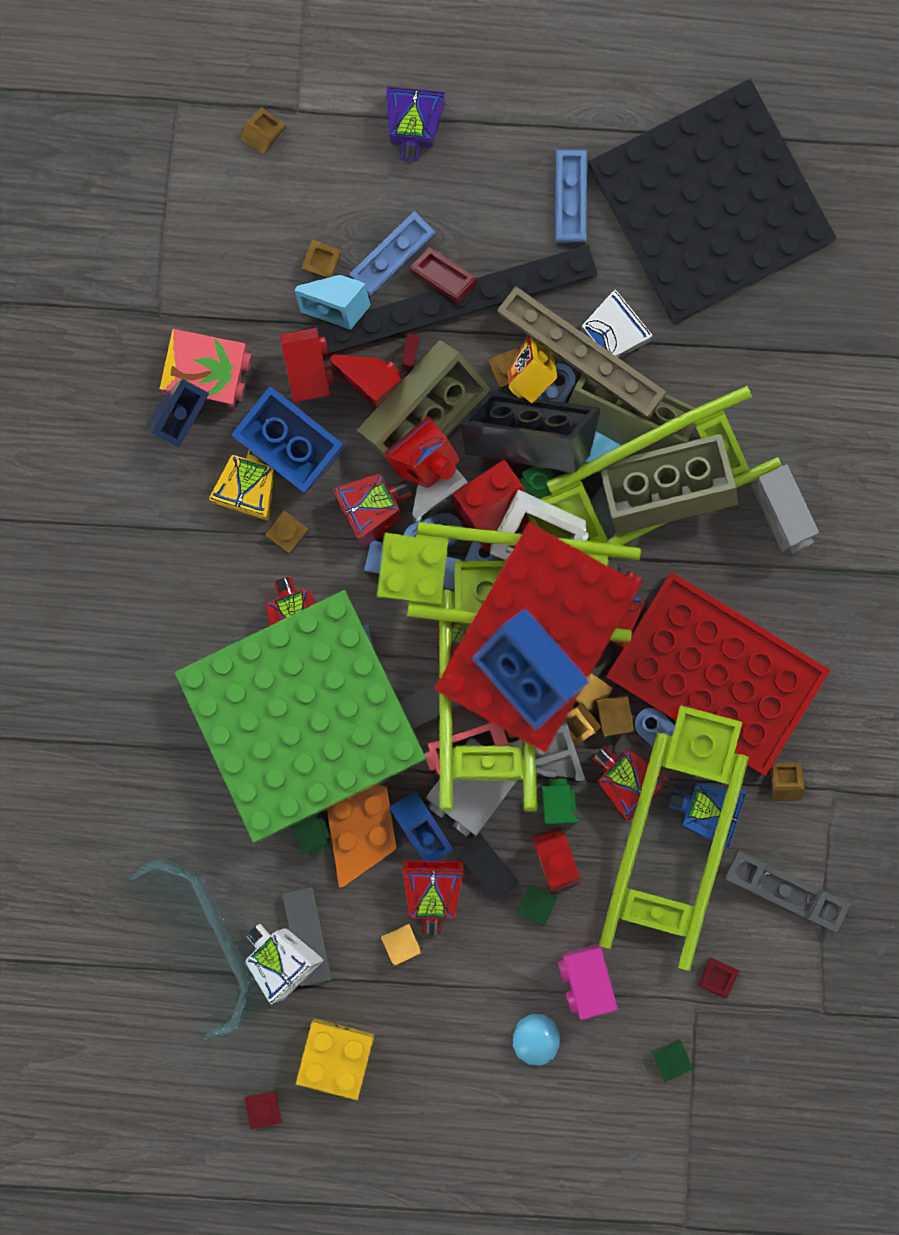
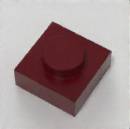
[244,1090,282,1129]

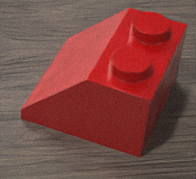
[451,460,530,552]

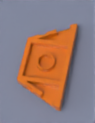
[327,784,397,888]

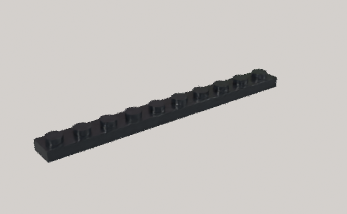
[295,245,598,357]

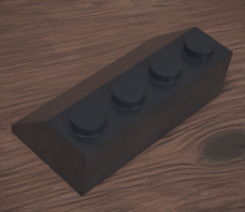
[460,392,600,472]

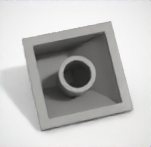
[412,469,467,523]

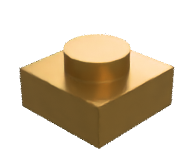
[302,240,342,279]
[488,348,518,389]
[265,510,309,554]
[564,702,601,746]

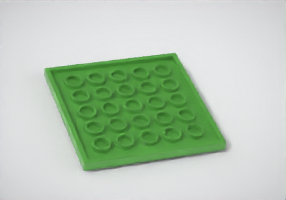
[175,590,427,844]

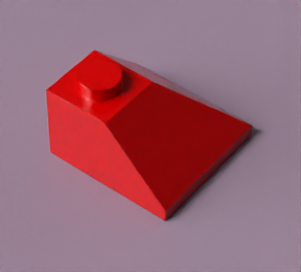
[329,355,402,409]

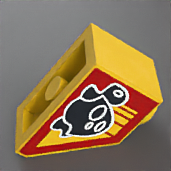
[508,335,557,403]

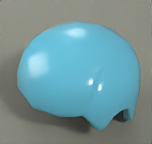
[513,1014,561,1066]

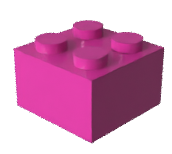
[557,943,618,1020]

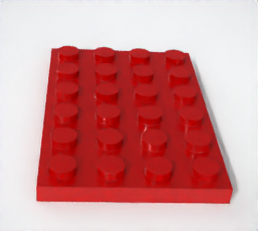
[434,522,641,753]
[605,571,831,776]

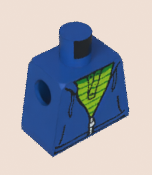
[668,783,747,848]

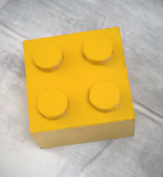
[296,1018,374,1100]

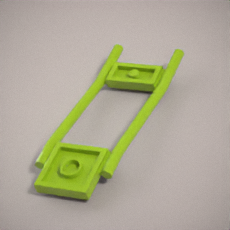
[526,385,782,546]
[377,522,641,642]
[439,561,537,812]
[599,706,749,971]

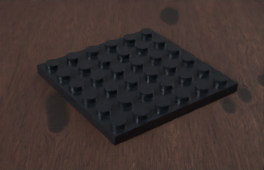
[588,78,837,324]

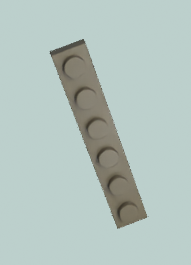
[497,286,666,419]

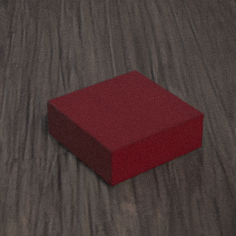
[401,334,420,371]
[697,957,740,999]

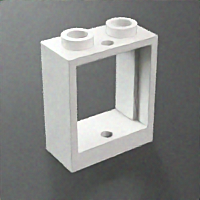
[490,490,589,561]

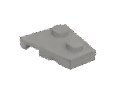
[507,721,585,781]

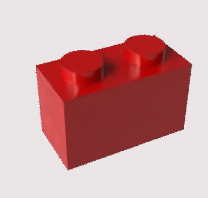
[280,328,334,402]

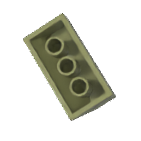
[356,340,491,460]
[568,373,695,454]
[600,434,738,535]

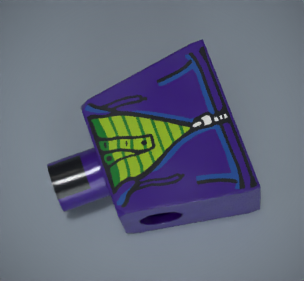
[386,86,445,162]

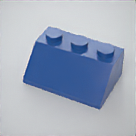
[231,386,346,493]
[472,609,590,731]

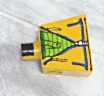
[209,450,275,521]

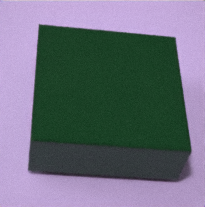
[516,884,558,926]
[651,1039,693,1082]

